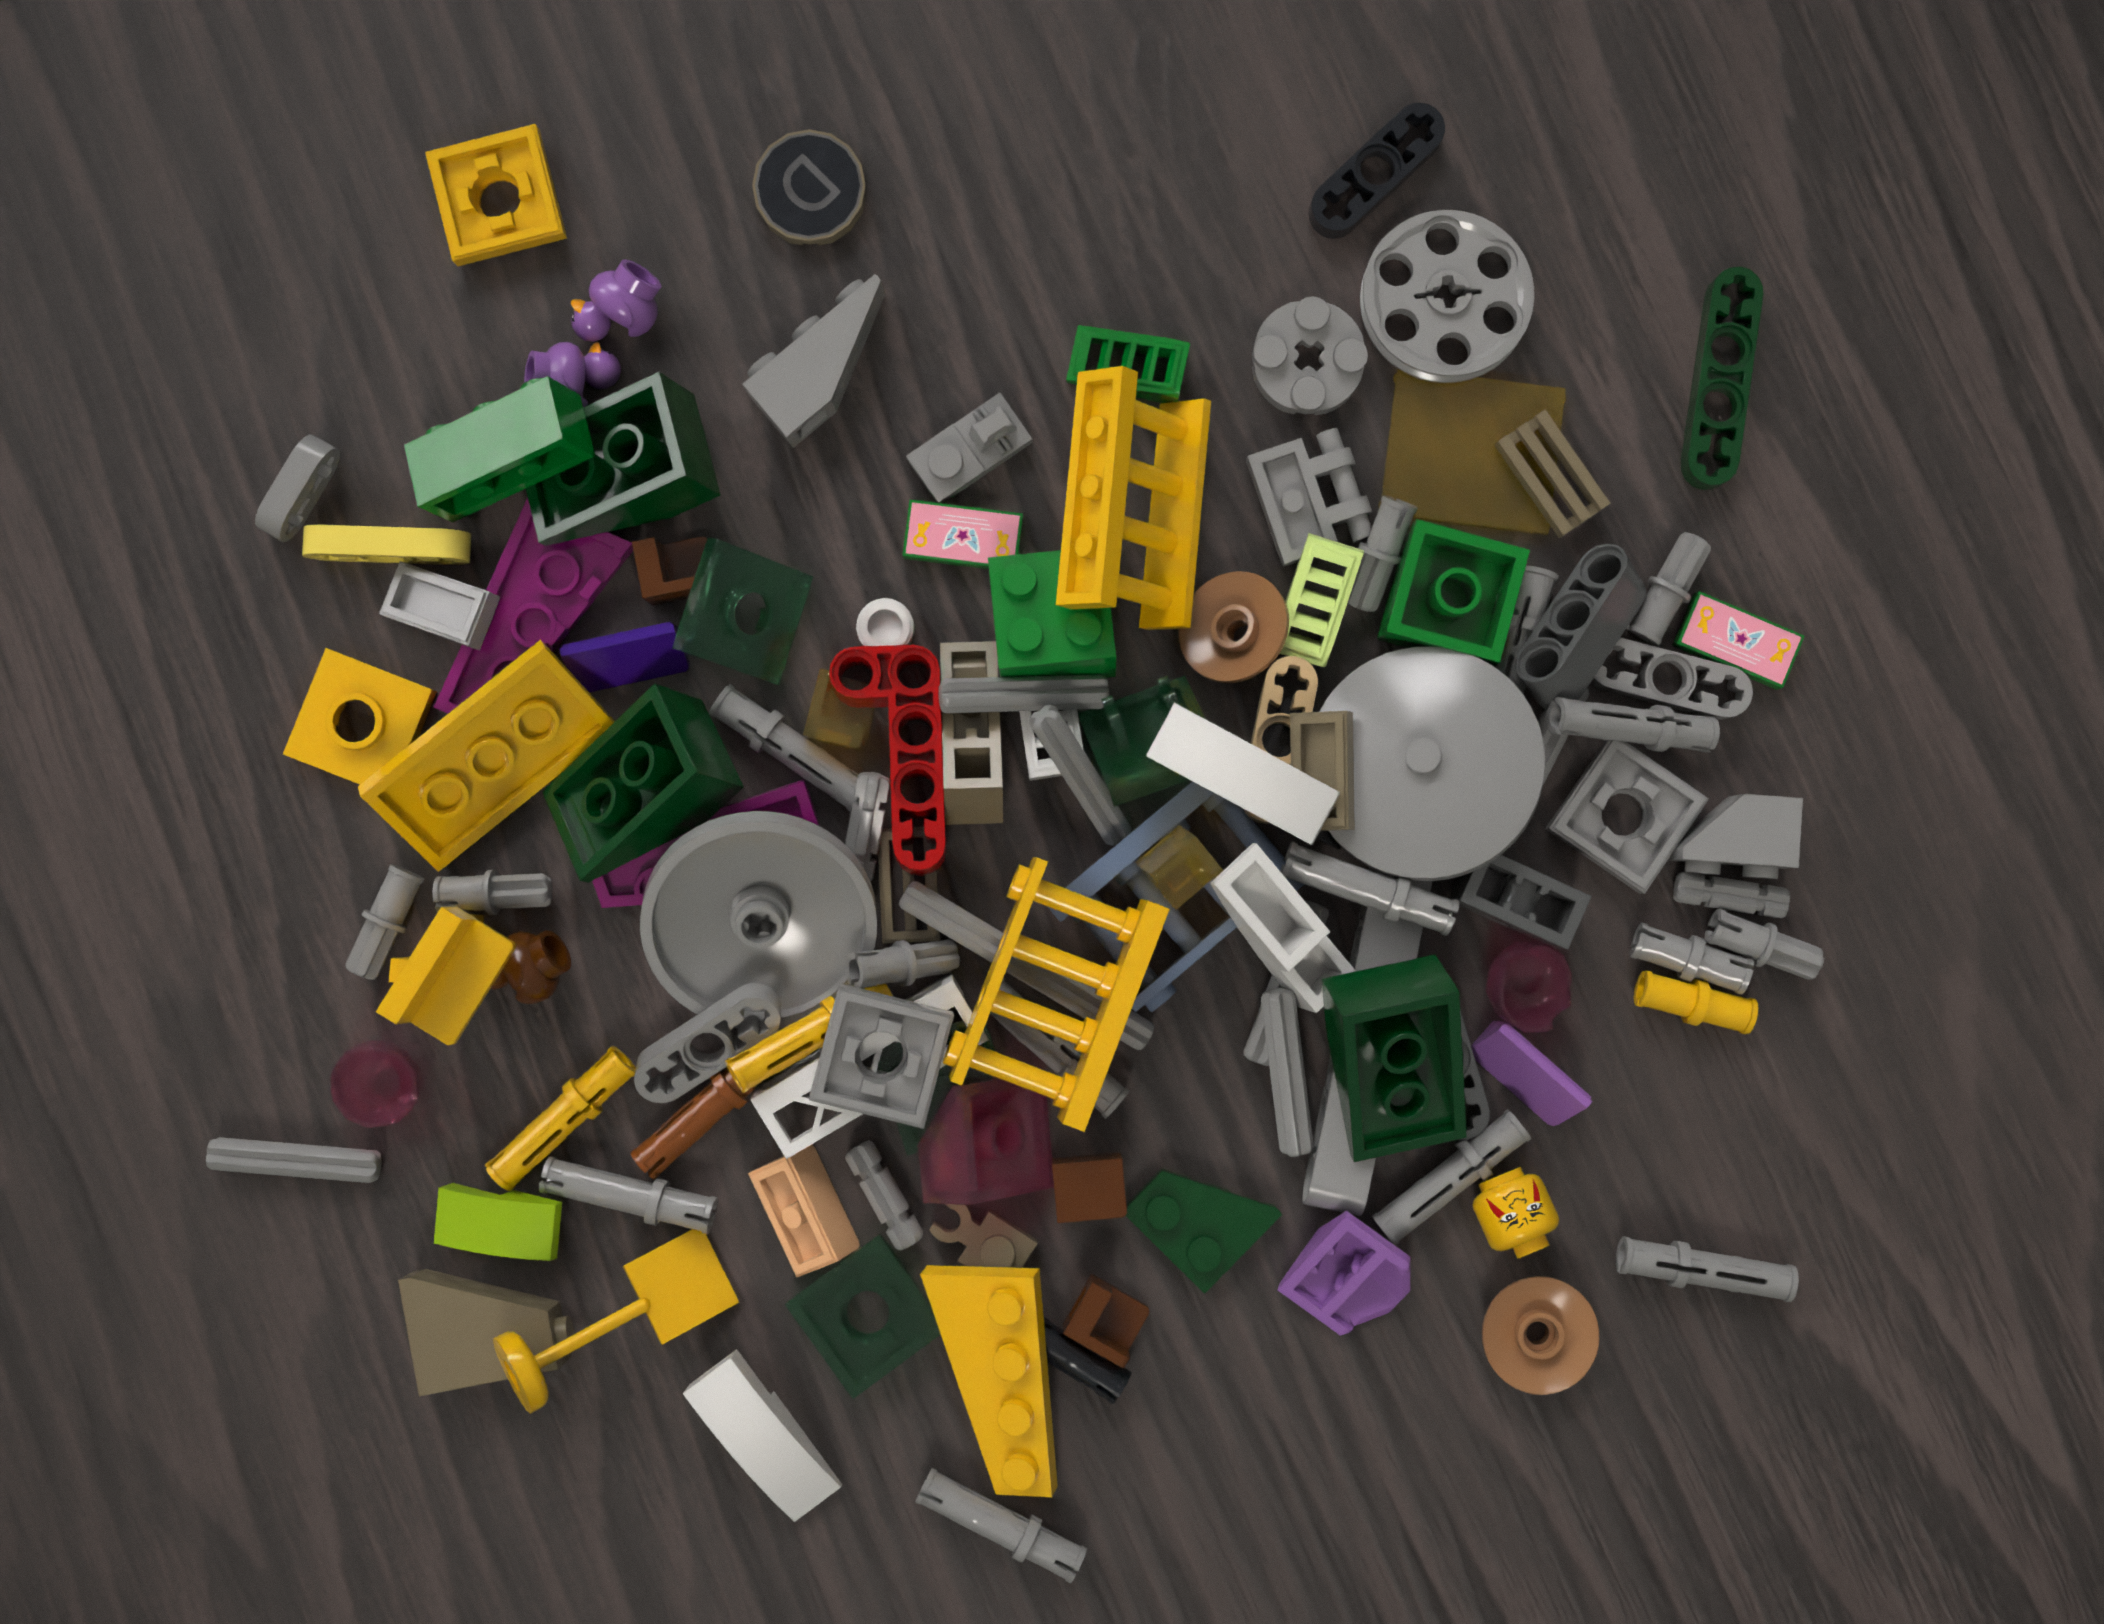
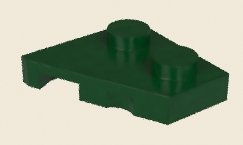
[1126,1168,1282,1294]

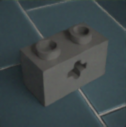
[1449,855,1592,950]

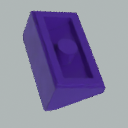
[559,622,690,693]

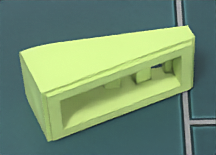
[1279,533,1364,667]

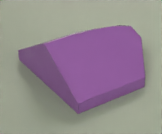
[1278,1211,1411,1336]

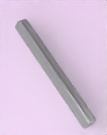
[899,881,1155,1050]

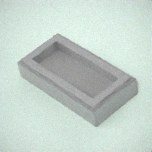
[379,561,500,651]

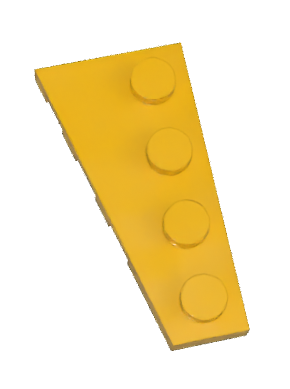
[920,1265,1058,1498]

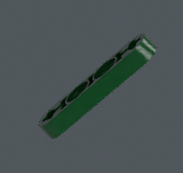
[1681,266,1763,490]

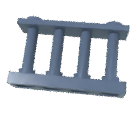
[1048,781,1305,1012]

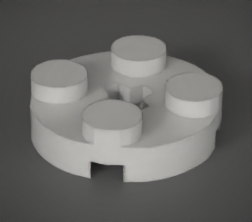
[1252,296,1368,415]

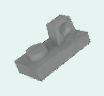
[906,393,1033,504]

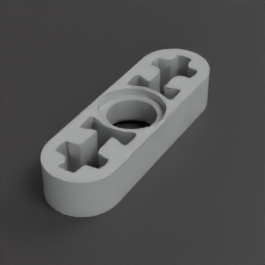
[1590,638,1753,720]
[634,983,781,1103]

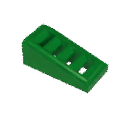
[1066,325,1190,403]

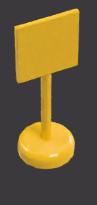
[493,1229,739,1414]

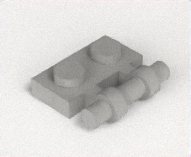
[1246,428,1372,567]

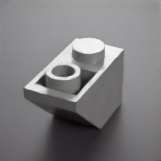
[1667,794,1803,879]

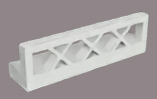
[750,972,988,1159]

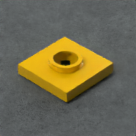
[425,124,567,267]
[283,648,437,785]

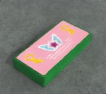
[902,499,1023,569]
[1672,591,1805,690]

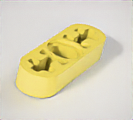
[302,525,471,565]

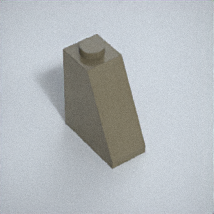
[398,1269,575,1397]

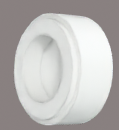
[856,598,915,646]

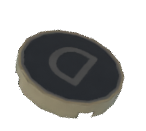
[752,129,867,246]

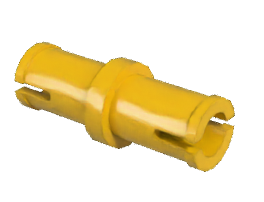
[1633,970,1759,1035]

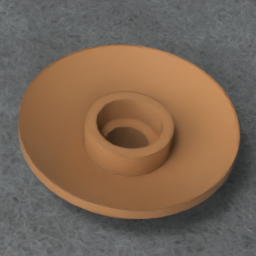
[1179,571,1289,683]
[1482,1276,1599,1395]

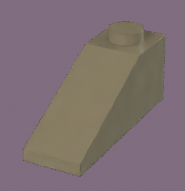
[940,641,1003,825]

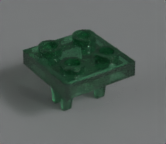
[1078,676,1205,807]

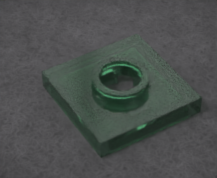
[672,538,813,685]
[785,1233,941,1399]

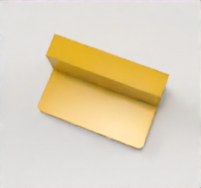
[376,907,516,1045]

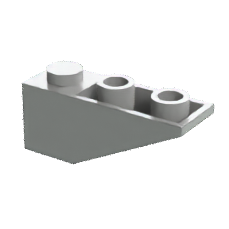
[742,274,885,448]

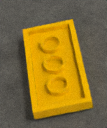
[358,639,615,872]

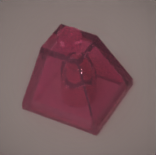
[918,1079,1054,1205]

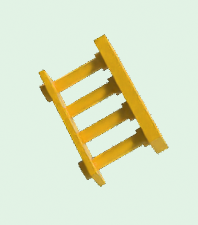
[1056,366,1211,630]
[943,857,1170,1132]

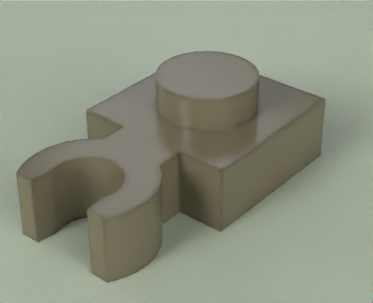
[929,1196,1038,1268]

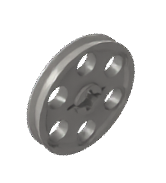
[1360,210,1534,383]

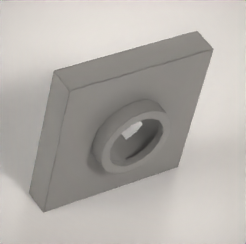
[1545,740,1709,894]
[809,983,954,1129]

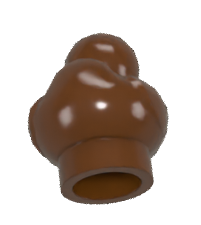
[491,930,571,1004]

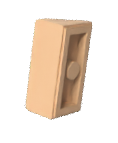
[748,1144,860,1278]

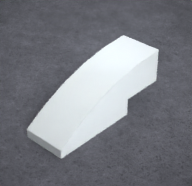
[1146,703,1340,845]
[1210,843,1356,1013]
[683,1349,842,1522]

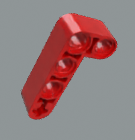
[829,645,946,876]

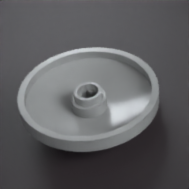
[1319,646,1545,881]
[640,811,877,1028]

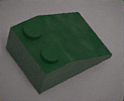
[526,372,721,546]
[542,683,744,883]
[1322,955,1467,1163]

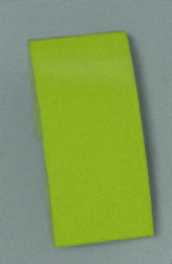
[434,1183,562,1261]

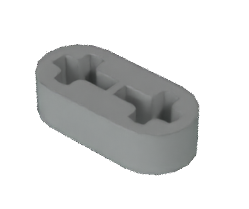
[255,434,340,542]

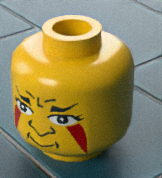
[1472,1167,1559,1259]

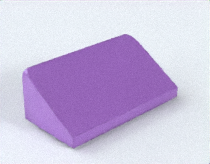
[1471,1021,1593,1126]

